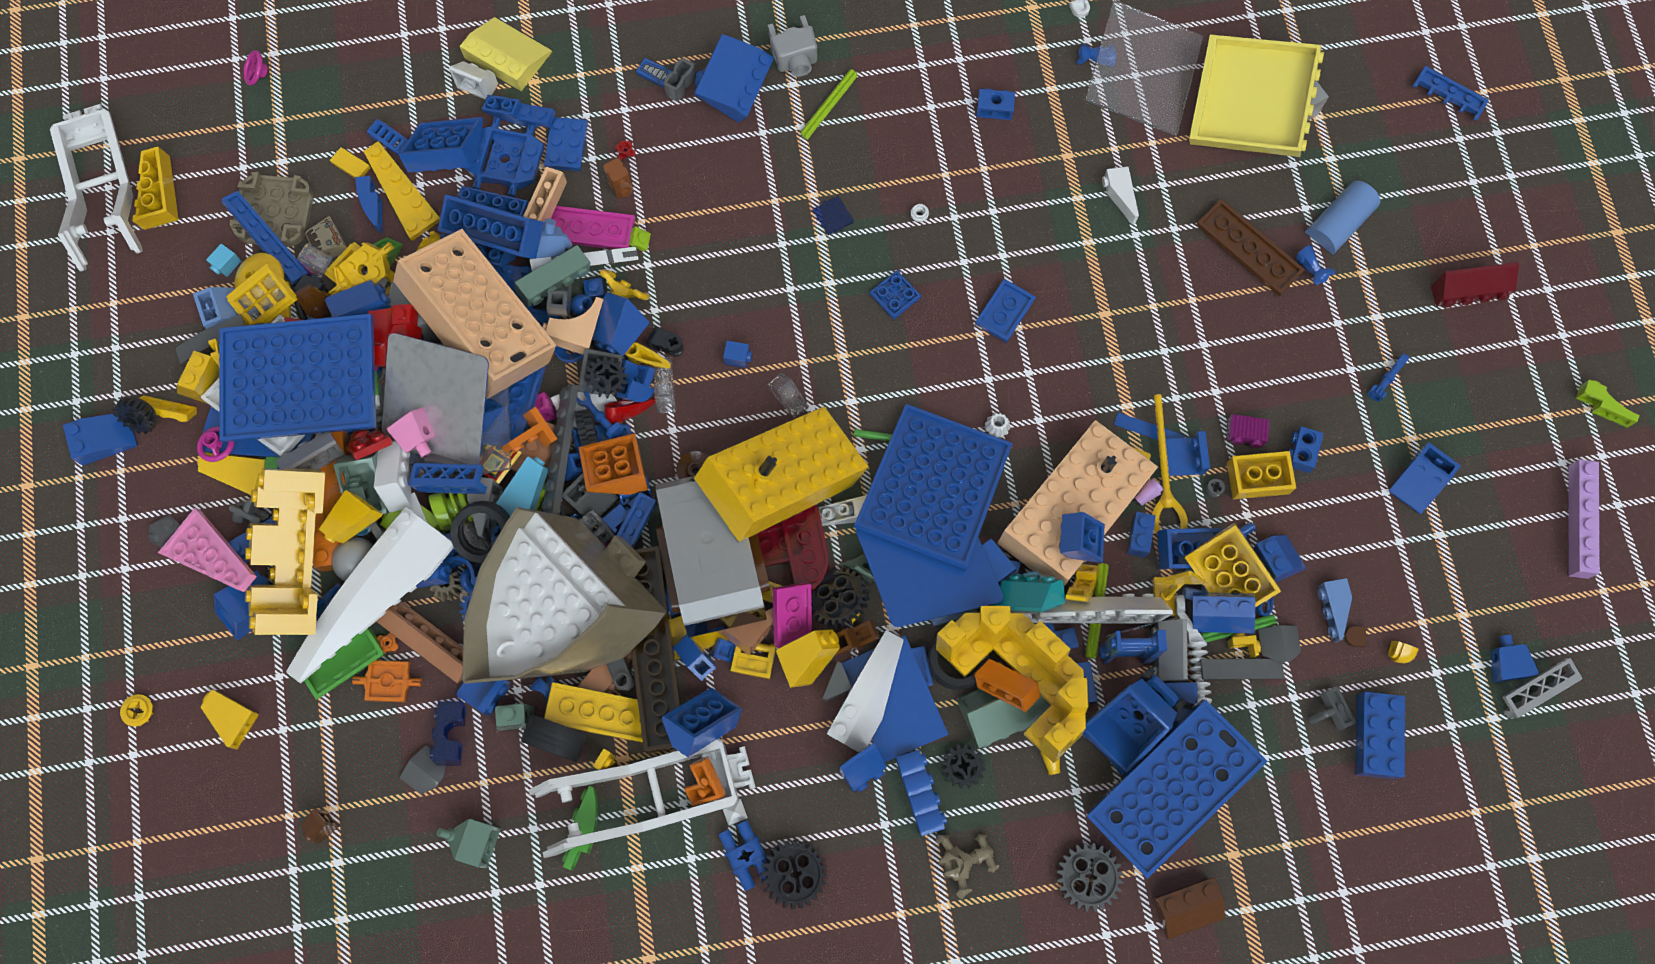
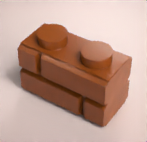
[603,158,633,198]

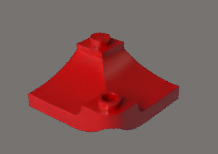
[368,304,422,367]

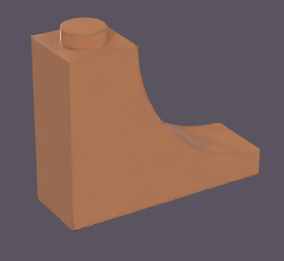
[713,608,774,655]

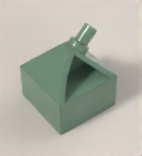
[436,819,501,868]

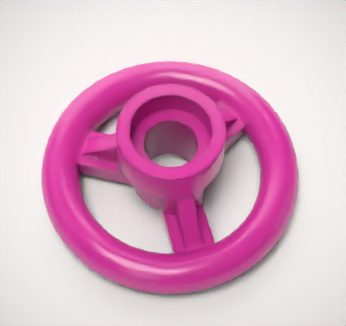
[244,50,267,86]
[197,427,235,462]

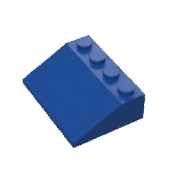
[694,34,774,123]
[398,117,483,172]

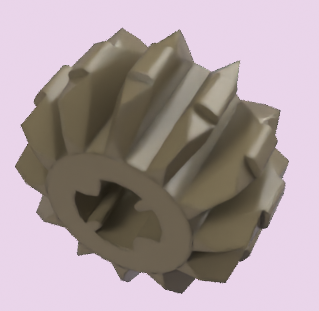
[430,568,463,602]

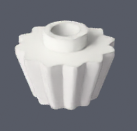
[985,413,1011,438]

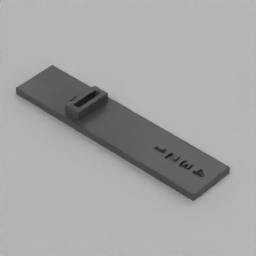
[1200,659,1284,679]

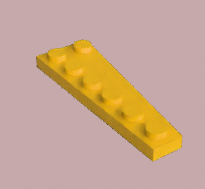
[363,141,440,241]

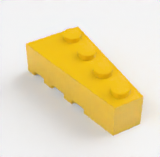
[132,147,179,230]

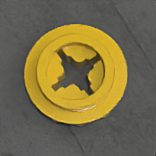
[120,694,154,727]

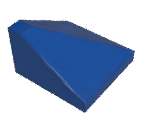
[709,638,736,663]

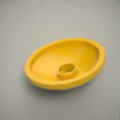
[234,253,284,307]

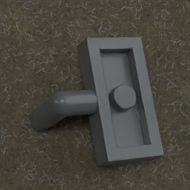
[1309,686,1356,731]

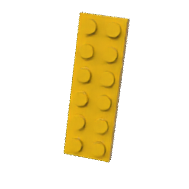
[544,682,643,743]

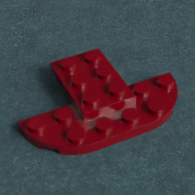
[757,505,828,592]

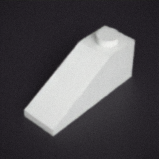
[1102,167,1139,224]

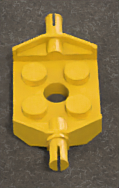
[329,242,394,295]

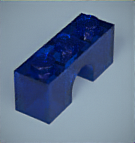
[430,701,467,766]

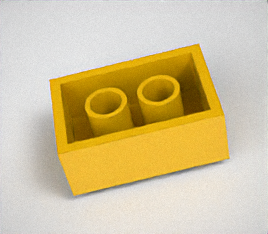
[1227,451,1296,499]

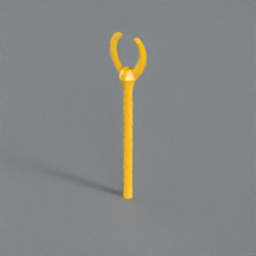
[1152,394,1188,534]

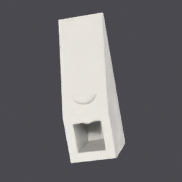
[819,495,867,526]

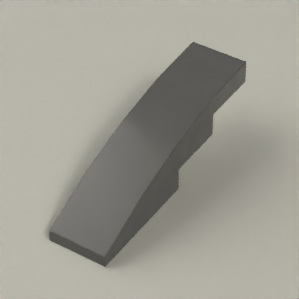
[175,314,246,365]

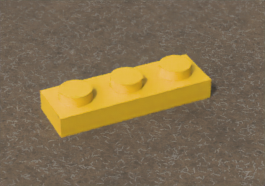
[139,395,197,422]

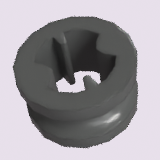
[1205,479,1225,498]

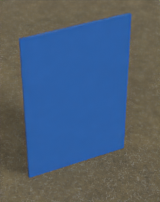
[842,635,949,762]

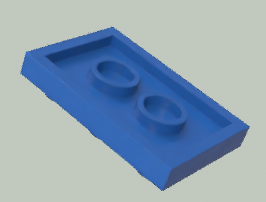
[544,117,588,171]
[975,278,1036,343]

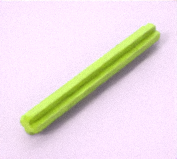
[800,69,857,139]
[1085,563,1109,659]

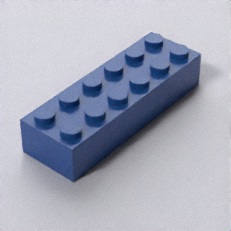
[437,194,544,259]

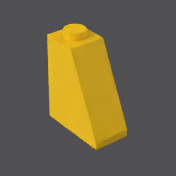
[319,490,383,543]
[201,690,259,750]

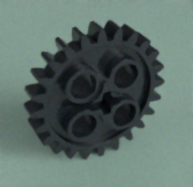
[811,567,870,629]
[760,840,827,909]

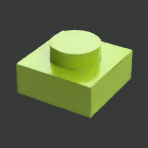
[628,226,651,252]

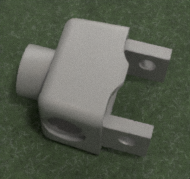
[768,15,817,77]

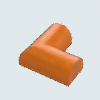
[684,756,725,807]

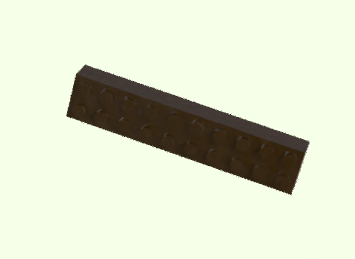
[631,546,681,753]

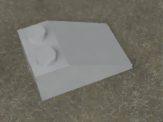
[467,478,504,544]

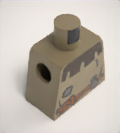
[300,216,347,260]

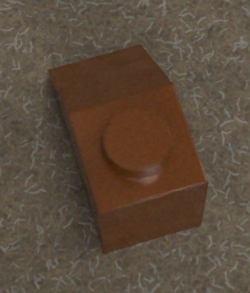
[301,809,339,843]

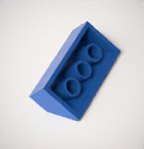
[662,688,743,757]

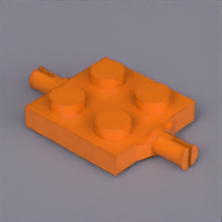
[352,661,422,703]

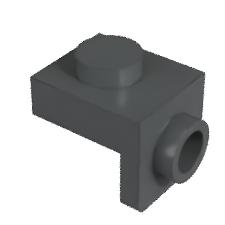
[148,515,180,548]

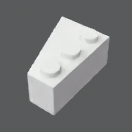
[374,441,412,512]

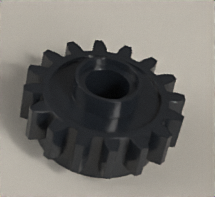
[113,397,158,434]

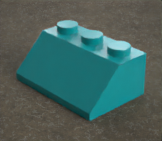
[992,574,1065,612]

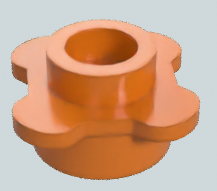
[377,633,398,653]

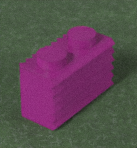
[1225,414,1270,448]

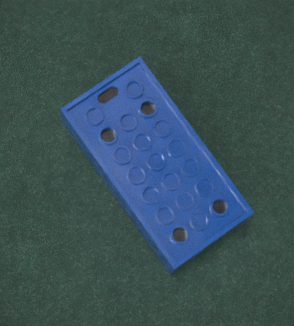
[1086,699,1268,879]

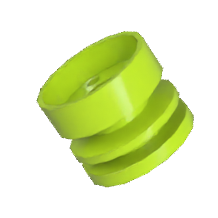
[429,493,474,533]

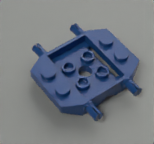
[464,117,544,197]

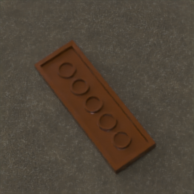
[1196,199,1305,297]

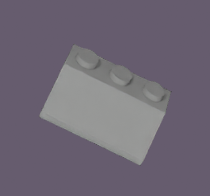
[276,432,345,470]
[1151,619,1188,683]

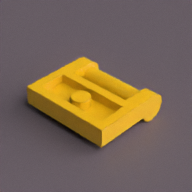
[731,643,777,679]

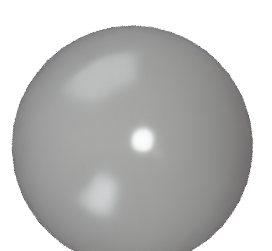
[331,537,374,582]

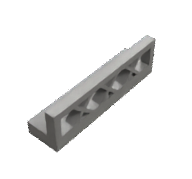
[1503,658,1583,718]

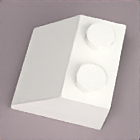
[449,62,498,100]

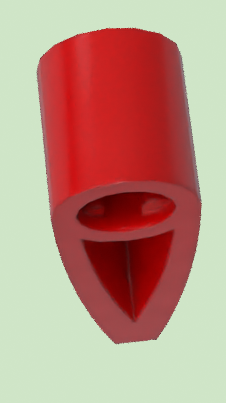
[604,397,657,425]

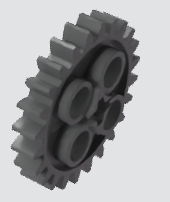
[1056,843,1124,912]

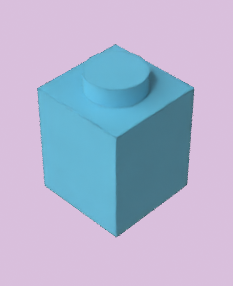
[206,244,241,277]

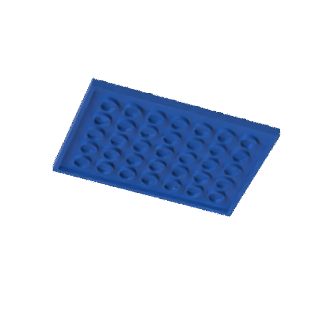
[219,314,376,442]
[854,404,1013,570]

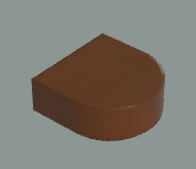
[1344,626,1366,648]

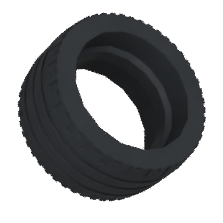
[450,501,510,563]
[928,638,988,690]
[521,715,587,762]

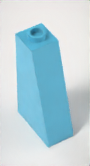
[490,456,549,519]

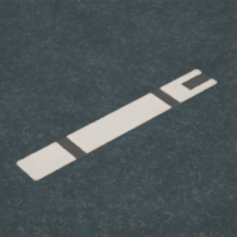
[530,247,638,272]

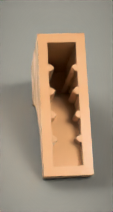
[542,297,603,355]

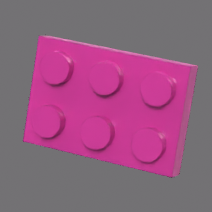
[773,582,812,648]

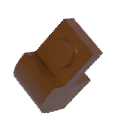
[836,620,880,655]

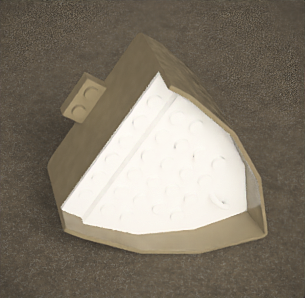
[462,507,666,684]

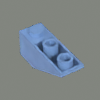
[1317,578,1352,643]

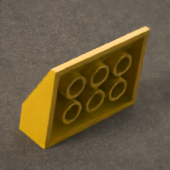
[1185,523,1281,607]

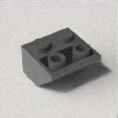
[562,473,619,517]

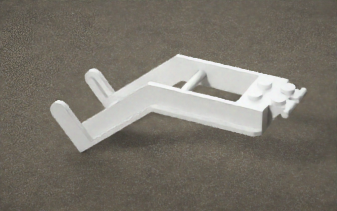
[50,104,143,271]
[529,740,756,858]

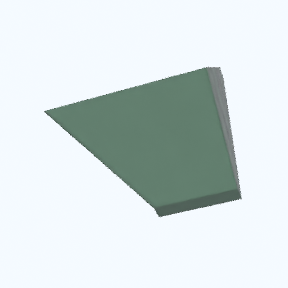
[839,554,874,584]

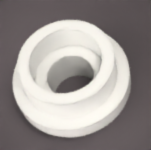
[911,204,929,222]

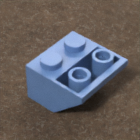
[193,287,242,329]

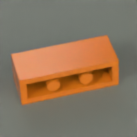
[975,659,1040,712]

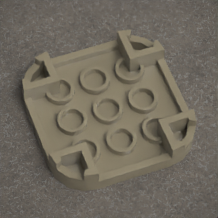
[230,172,314,247]

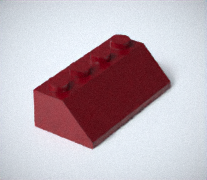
[1431,262,1519,308]

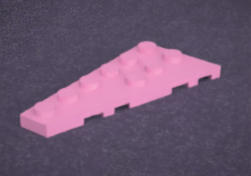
[158,508,257,592]

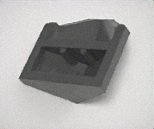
[1257,625,1301,663]
[400,745,447,794]

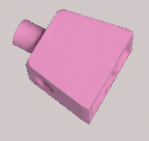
[387,407,435,458]

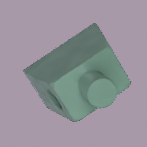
[495,703,535,731]

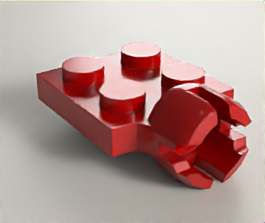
[345,429,393,460]

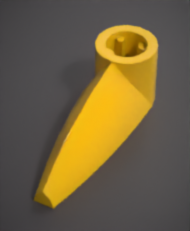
[625,342,671,369]

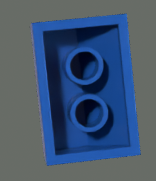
[1193,592,1255,633]

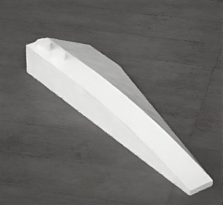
[286,507,454,683]
[976,594,1173,624]

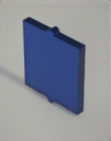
[812,196,854,236]

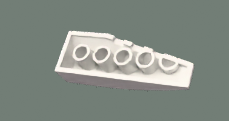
[827,630,904,753]

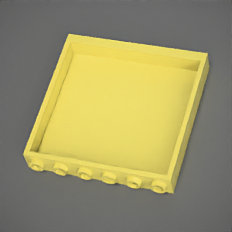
[1189,35,1324,157]

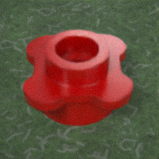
[615,141,635,160]

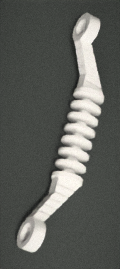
[1175,595,1212,707]

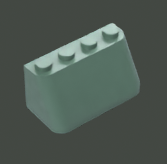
[957,689,1049,748]

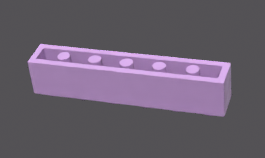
[1569,459,1600,579]

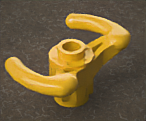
[600,269,650,300]

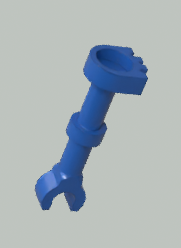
[1368,353,1410,402]
[577,391,624,439]

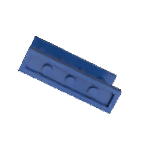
[1099,630,1167,665]

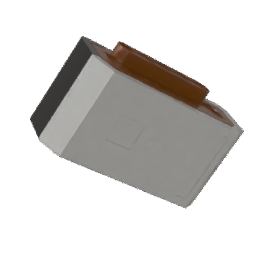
[656,476,770,638]

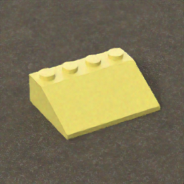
[460,17,552,91]

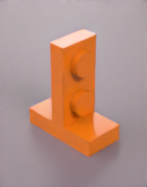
[501,406,557,453]

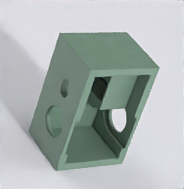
[333,451,388,514]

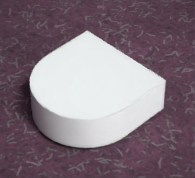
[1069,0,1090,18]

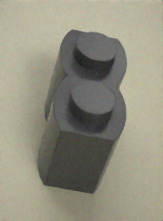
[664,58,696,102]

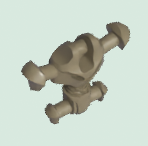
[936,833,999,900]

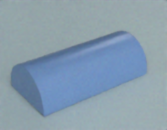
[1305,181,1380,255]

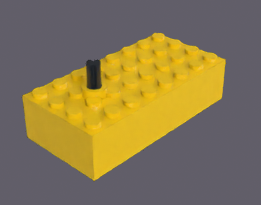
[694,407,869,542]

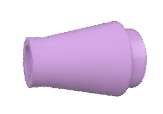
[1134,478,1164,506]

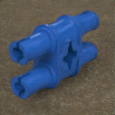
[718,820,768,891]

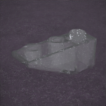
[654,357,676,413]

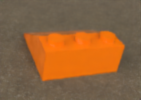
[579,433,648,495]

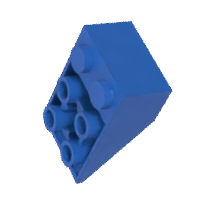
[1389,442,1461,515]

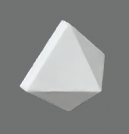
[723,799,748,826]

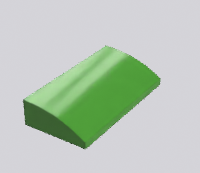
[304,626,385,700]

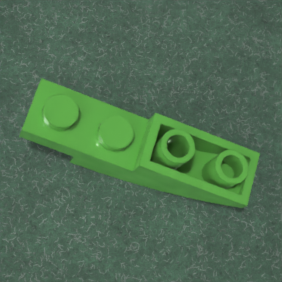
[562,786,599,871]

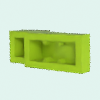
[1576,380,1640,428]

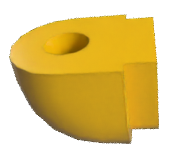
[1388,641,1419,664]

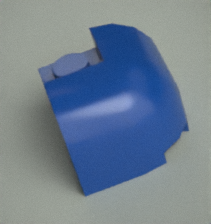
[616,360,655,402]

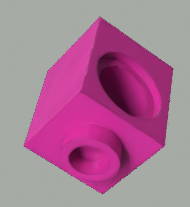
[534,392,557,422]

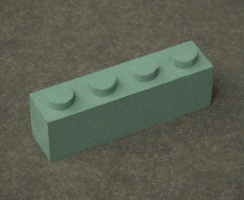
[514,245,591,308]

